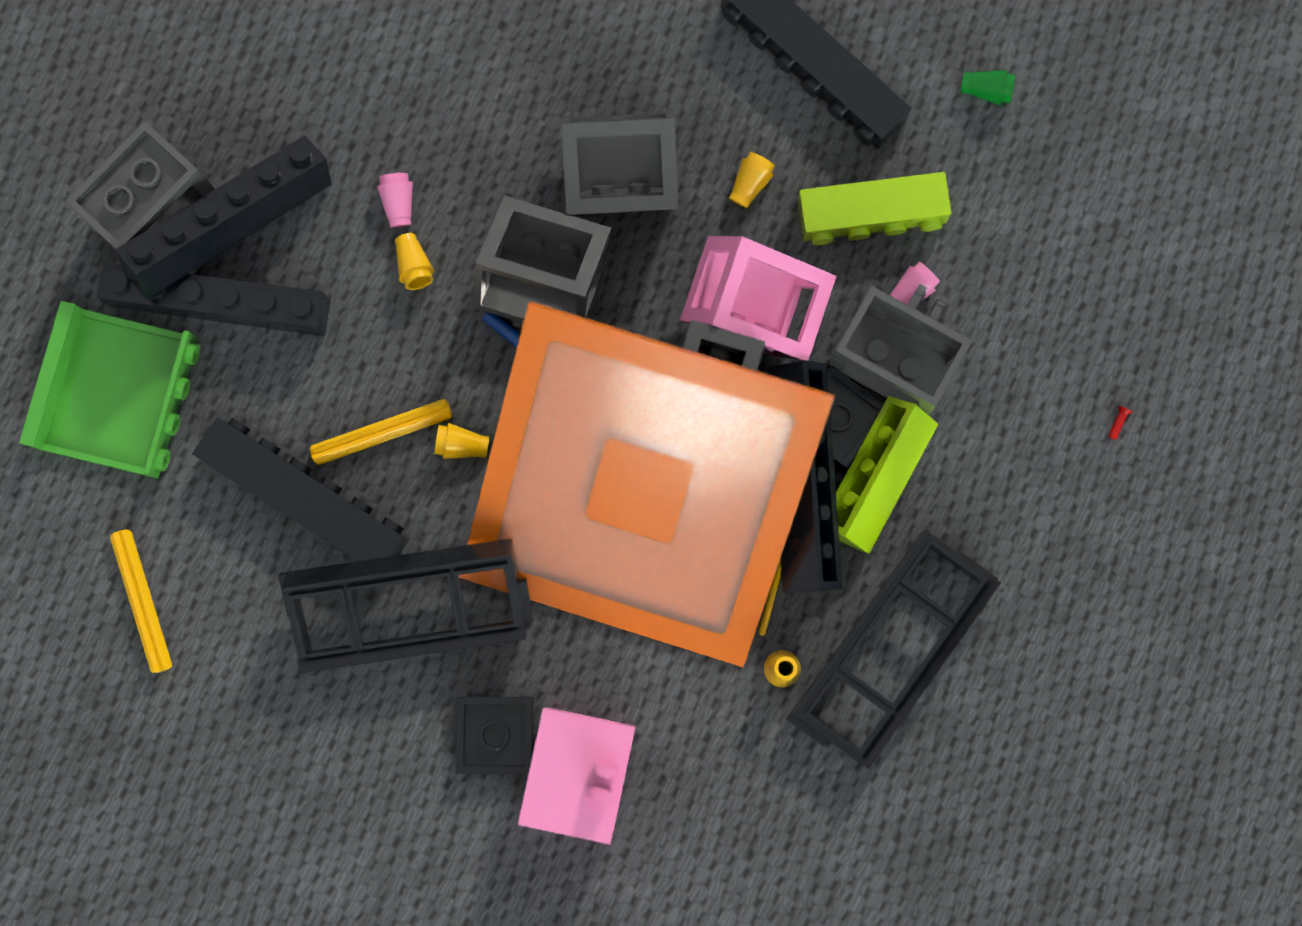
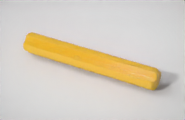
[310,399,452,465]
[110,529,172,673]

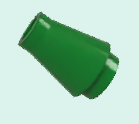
[961,69,1016,106]

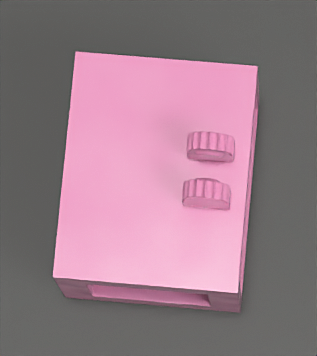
[680,236,837,361]
[518,707,635,844]

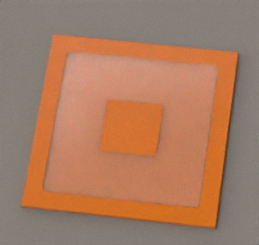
[459,301,834,668]

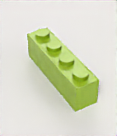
[797,172,952,245]
[836,396,938,554]

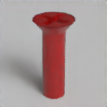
[1108,406,1133,440]

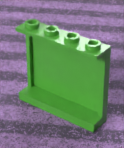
[19,301,200,479]

